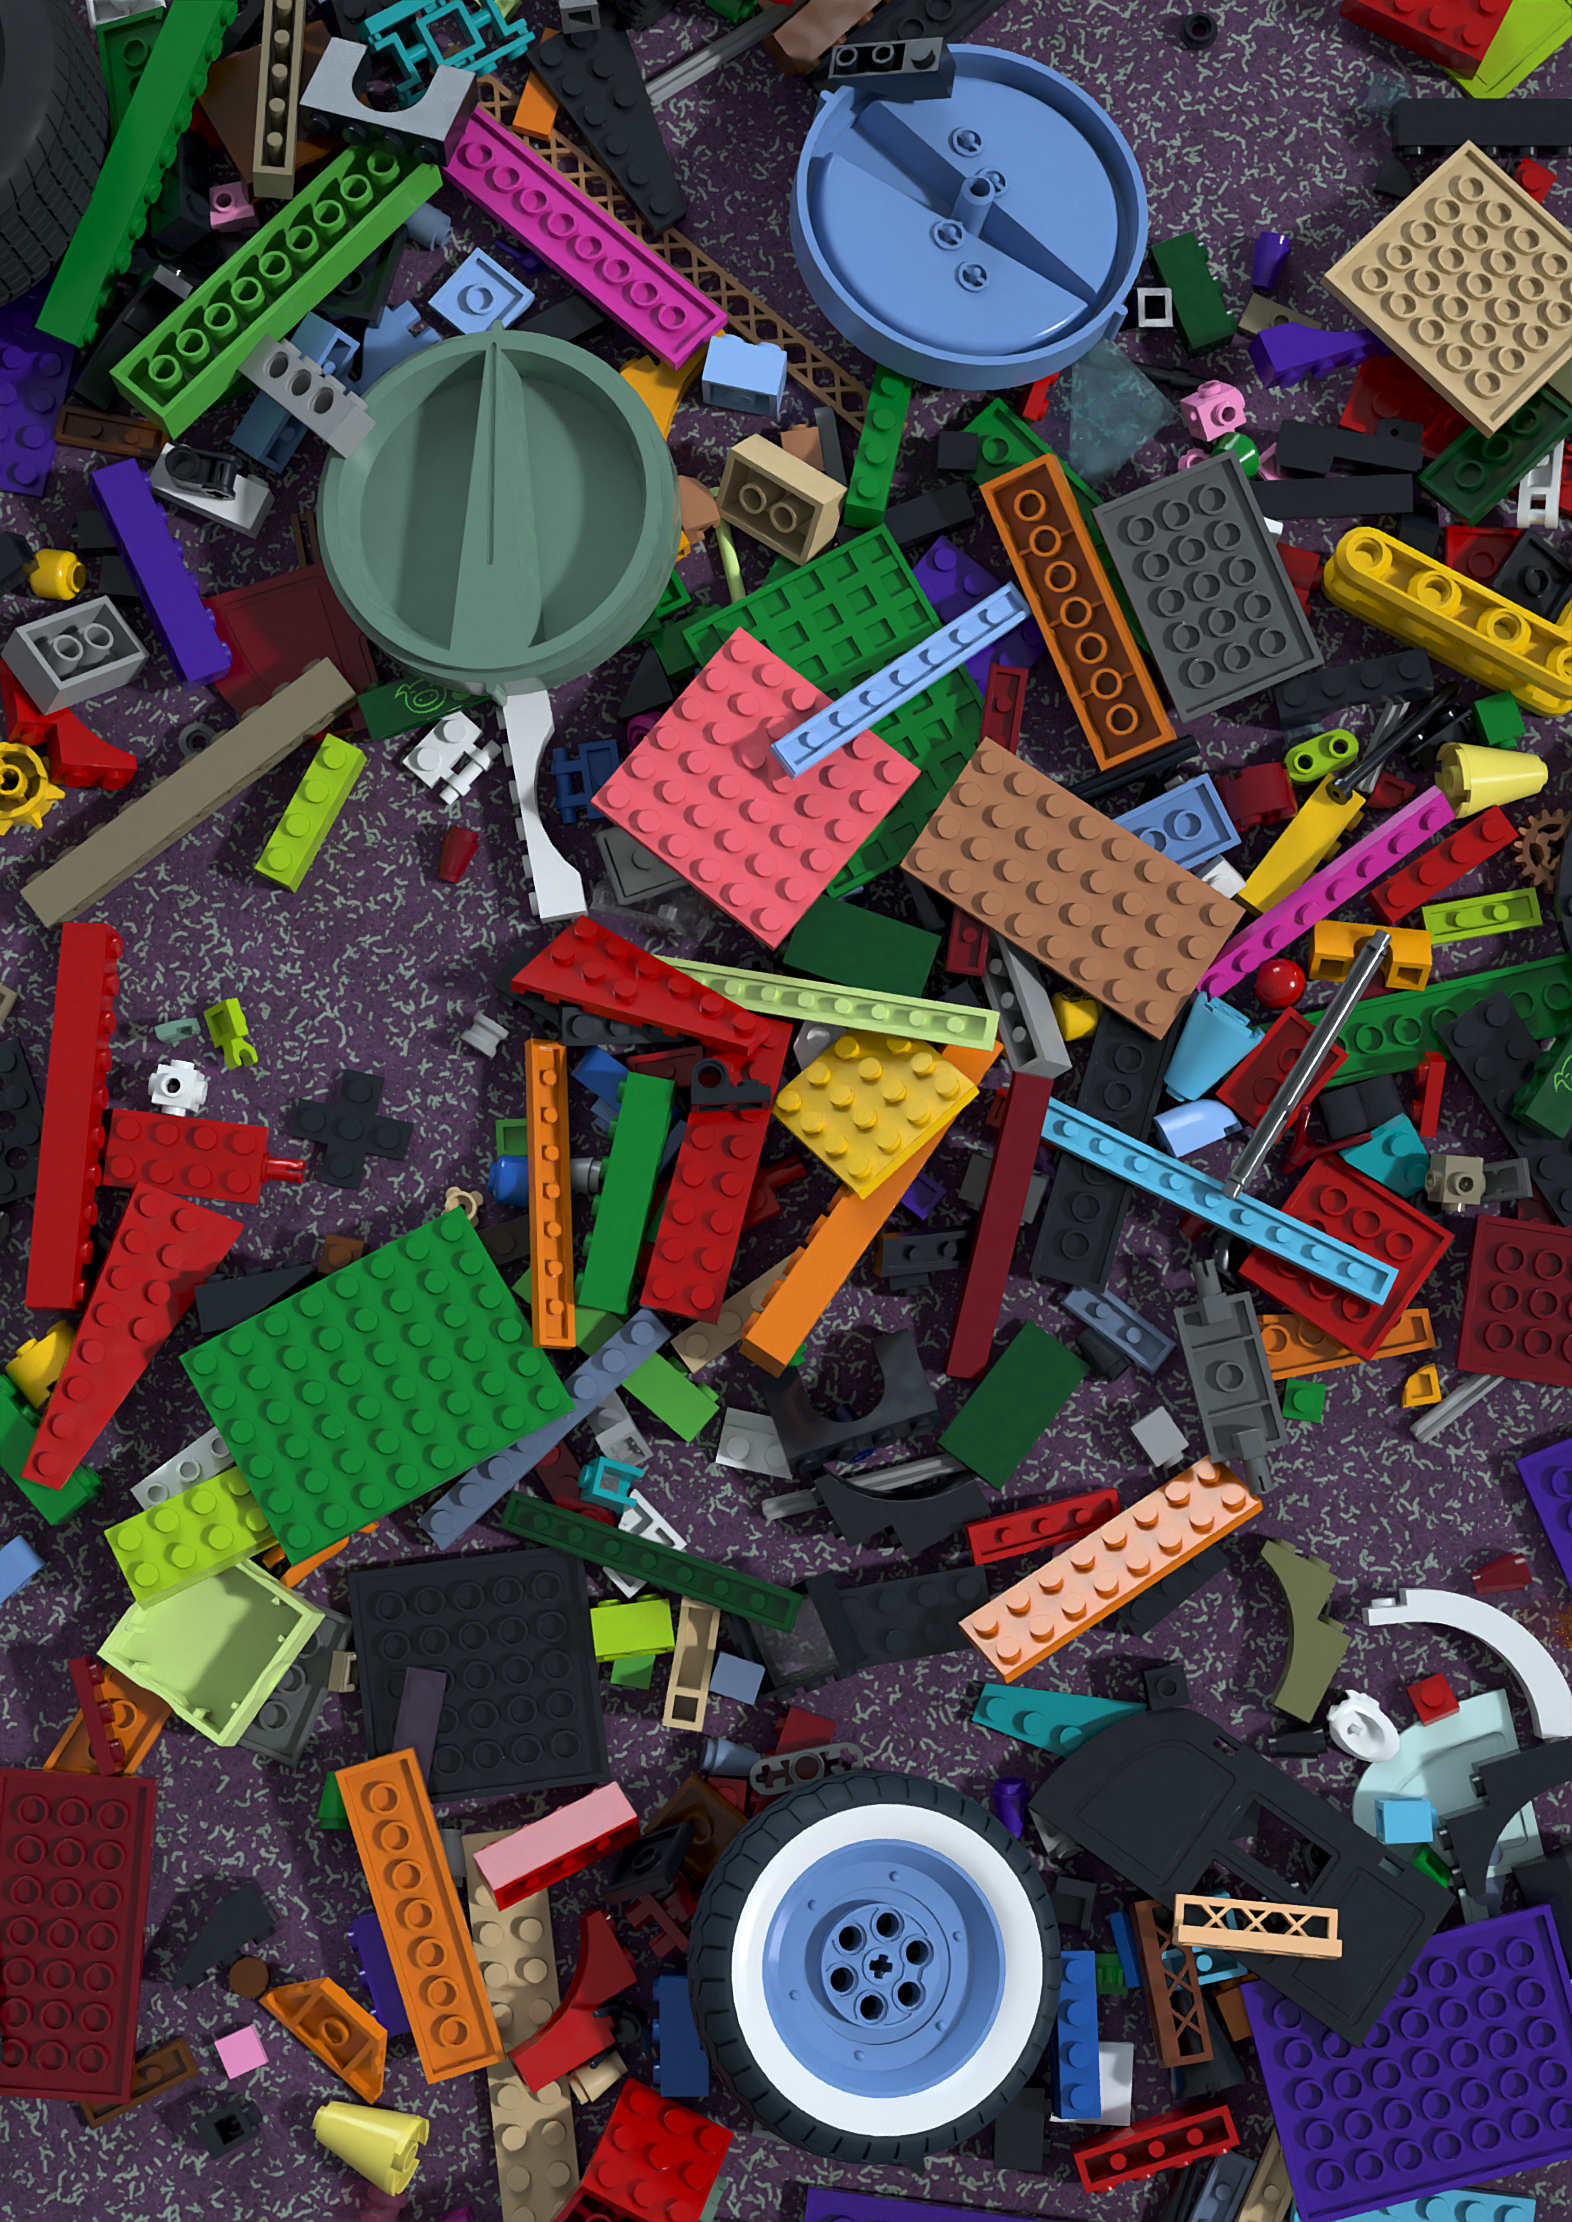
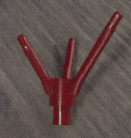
[1279,1096,1372,1175]

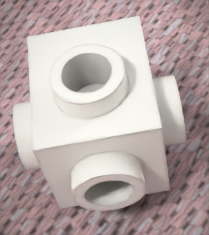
[148,1060,208,1117]

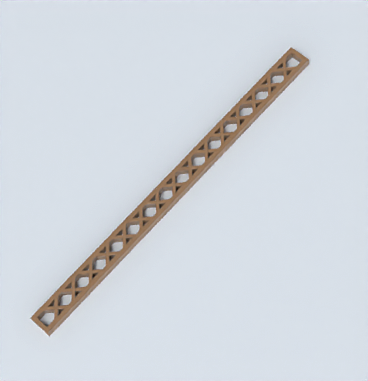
[429,43,908,436]

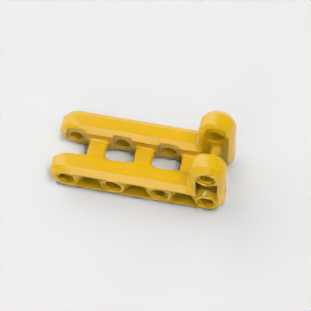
[1321,527,1572,718]

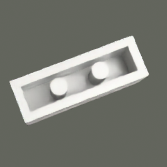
[149,443,275,539]

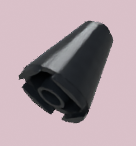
[1167,1988,1248,2100]

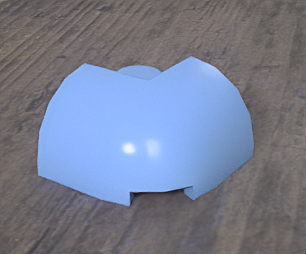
[1153,1098,1243,1159]

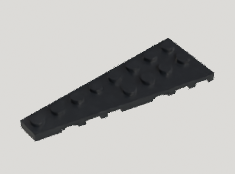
[119,223,409,329]

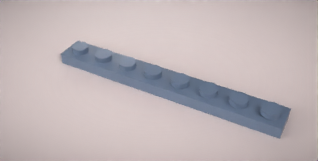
[417,1307,674,1550]

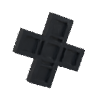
[291,1069,414,1191]

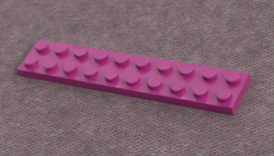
[438,106,728,371]

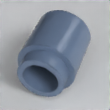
[403,202,453,251]

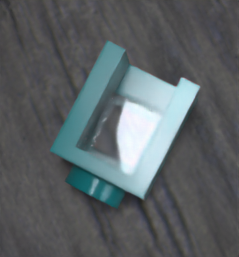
[577,1456,644,1515]

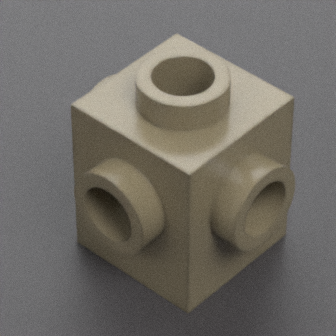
[1425,1154,1486,1211]

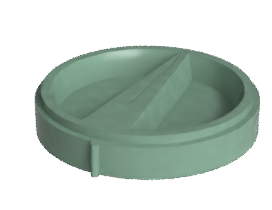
[316,320,682,707]

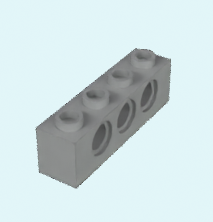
[237,333,377,459]

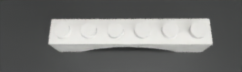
[495,690,588,924]

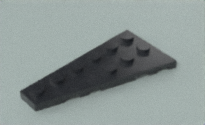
[524,0,687,238]

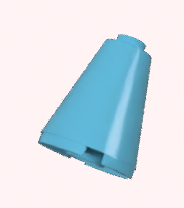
[1163,991,1265,1103]

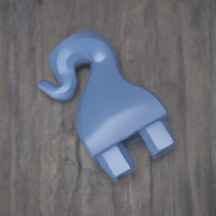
[338,300,442,398]

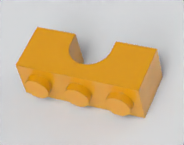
[1308,920,1432,991]

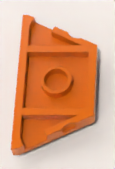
[259,1977,388,2105]

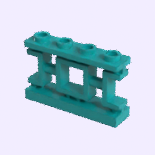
[355,0,535,111]

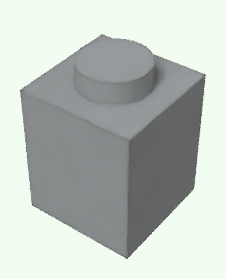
[1127,1406,1189,1469]

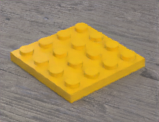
[771,1028,980,1200]

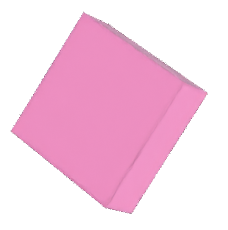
[214,2023,269,2079]

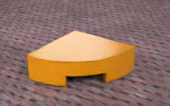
[1401,1363,1442,1408]

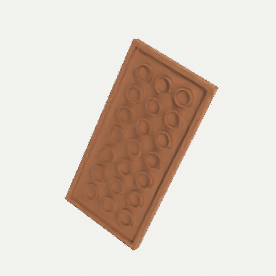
[898,736,1246,1041]

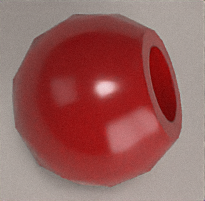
[1255,957,1307,1011]

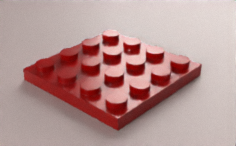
[1237,1152,1455,1364]

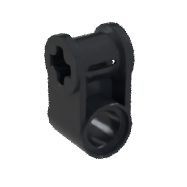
[165,446,243,501]

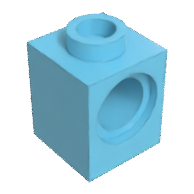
[1375,1797,1438,1844]

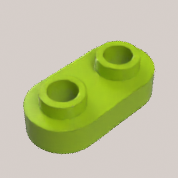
[1283,729,1358,785]

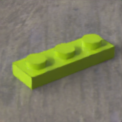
[1419,887,1543,946]

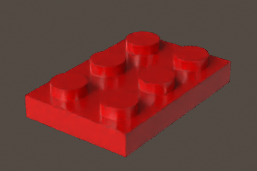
[1213,1005,1350,1145]

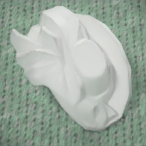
[1326,1690,1400,1763]

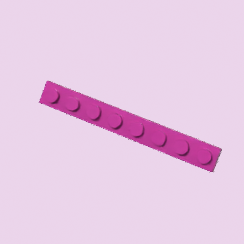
[1195,785,1455,1002]

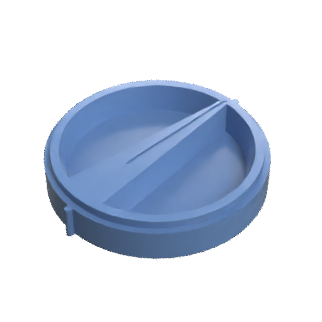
[789,44,1148,390]

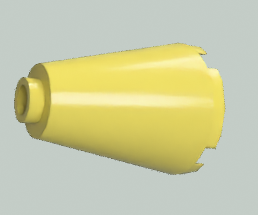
[1434,742,1548,820]
[312,2101,430,2196]

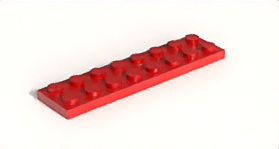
[639,1015,794,1325]

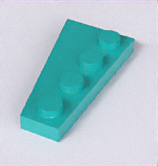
[971,1682,1147,1758]

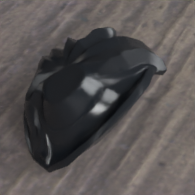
[1208,1228,1255,1290]

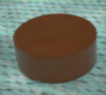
[229,1955,271,1998]

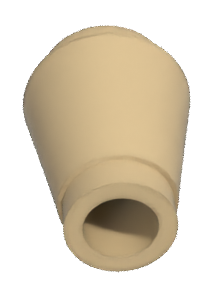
[566,2050,628,2105]

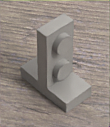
[586,1390,654,1467]

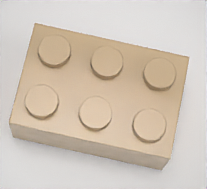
[715,433,849,567]

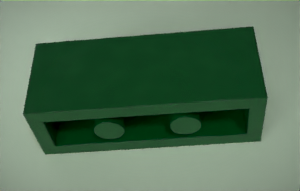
[1147,230,1237,360]

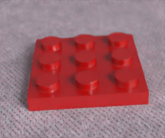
[577,2077,734,2222]

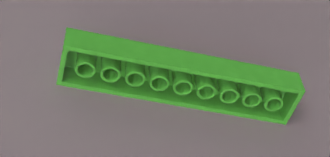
[109,144,443,441]

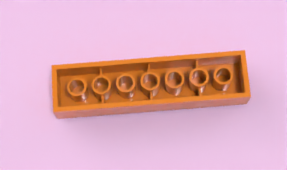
[979,453,1178,771]

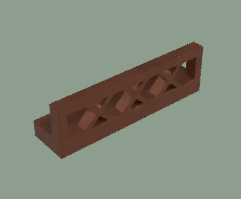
[1128,1899,1214,2069]

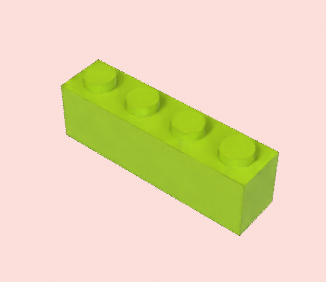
[255,733,367,893]

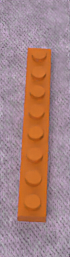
[525,1038,576,1350]

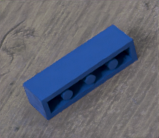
[1049,1949,1101,2119]

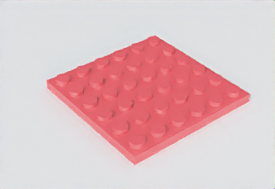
[591,626,921,951]

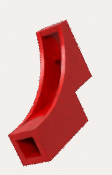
[0,656,137,790]
[506,1907,638,2094]

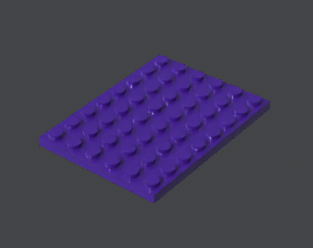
[1238,1903,1572,2222]

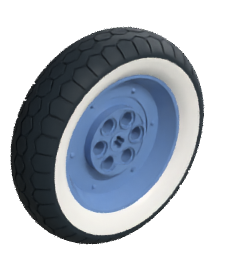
[687,1771,1062,2165]

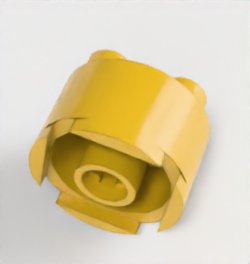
[5,1319,76,1411]

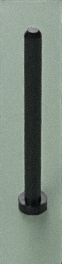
[1326,681,1460,805]

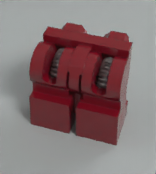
[624,1867,702,1960]

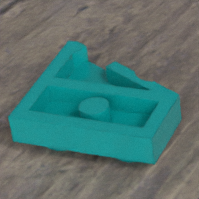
[1338,1113,1430,1198]

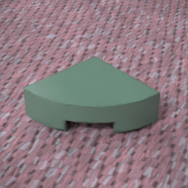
[154,1018,201,1045]
[699,2175,727,2222]

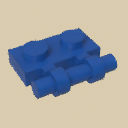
[551,739,620,826]

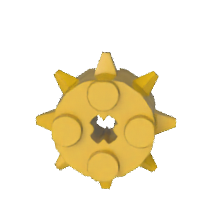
[0,742,65,836]

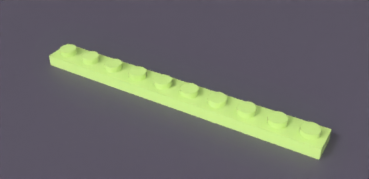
[651,954,1000,1052]

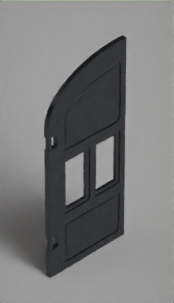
[1027,1707,1457,2049]

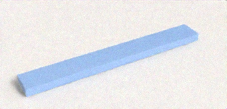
[769,581,1033,781]

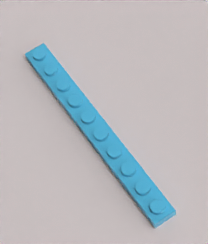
[1041,1097,1399,1307]

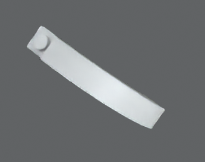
[1362,1588,1572,1739]

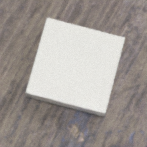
[1049,2040,1134,2126]

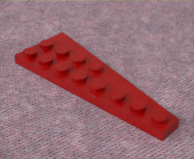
[19,1181,245,1491]

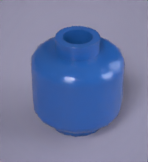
[487,1154,529,1207]

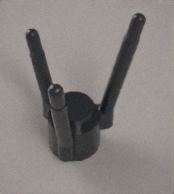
[590,1999,653,2069]

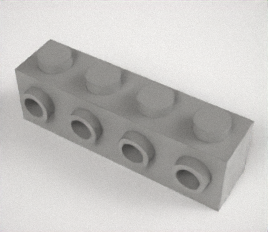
[982,929,1072,1079]

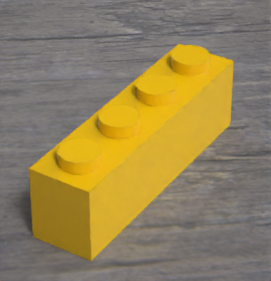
[1232,773,1366,918]

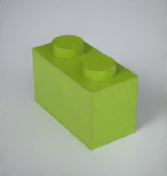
[590,1594,675,1663]

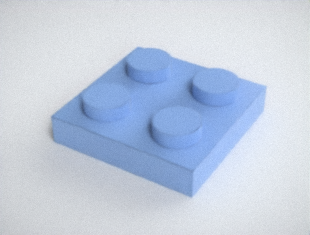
[428,247,536,335]

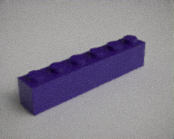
[87,458,233,693]

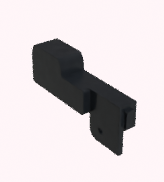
[1273,418,1424,479]

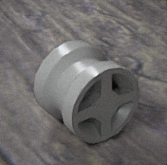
[460,1012,509,1059]

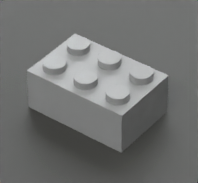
[0,595,150,716]

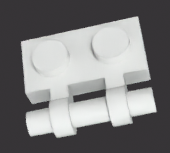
[402,711,502,805]

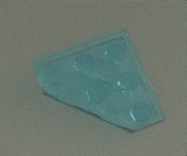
[1068,337,1178,492]

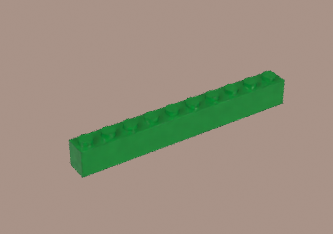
[35,0,238,353]

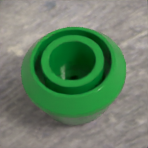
[1210,432,1259,479]

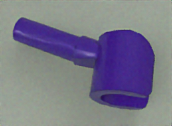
[495,238,546,276]

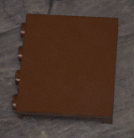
[195,20,374,205]

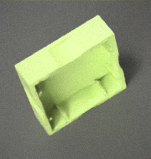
[97,1558,326,1747]

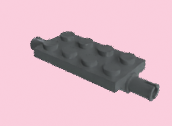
[1171,1259,1290,1495]

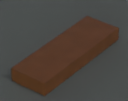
[53,403,172,463]
[78,2036,200,2130]

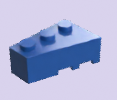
[653,1968,710,2097]

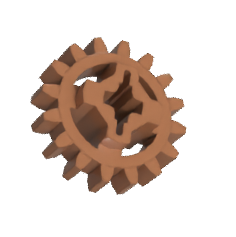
[1510,809,1572,894]

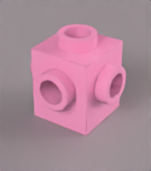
[1180,380,1247,442]

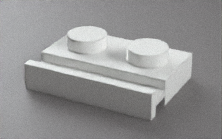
[715,1407,793,1480]

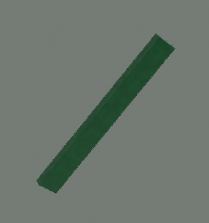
[499,1490,805,1634]

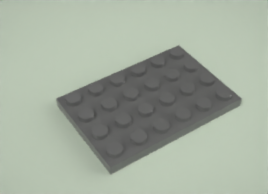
[1090,448,1325,725]

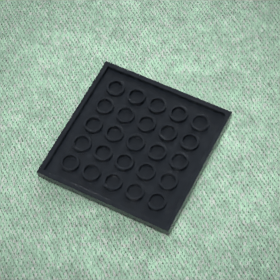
[347,1546,611,1804]

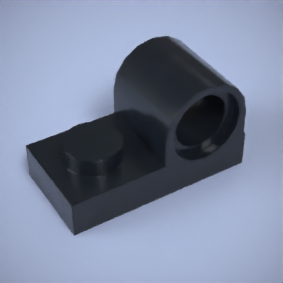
[690,1058,771,1114]

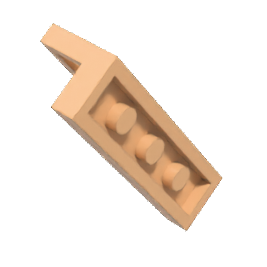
[1172,1894,1342,1960]

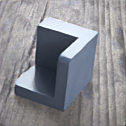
[708,1650,765,1705]

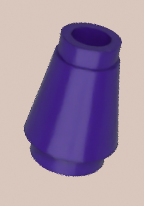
[1250,232,1291,292]
[990,1777,1030,1838]

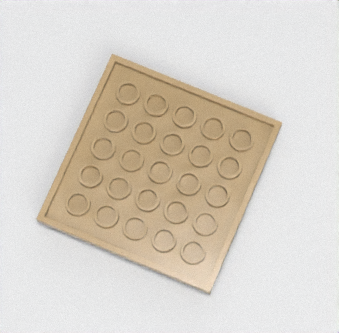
[1320,140,1572,439]

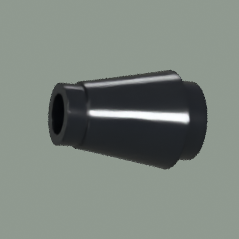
[1074,1326,1132,1384]
[1267,1721,1328,1759]

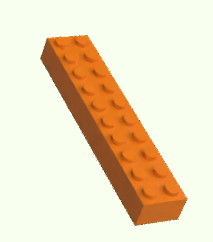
[738,1040,1004,1378]

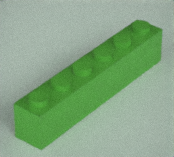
[511,1266,720,1443]

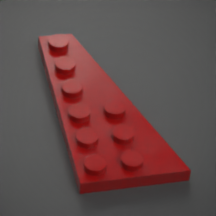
[510,915,771,1057]

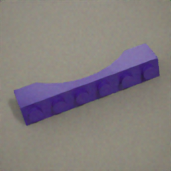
[1247,321,1396,390]

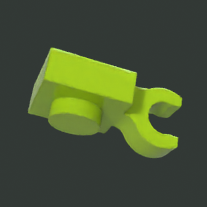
[203,998,258,1070]

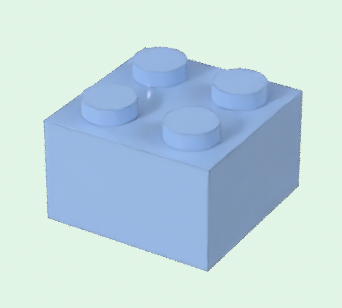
[702,334,787,419]

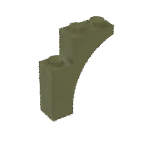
[1255,1536,1352,1723]

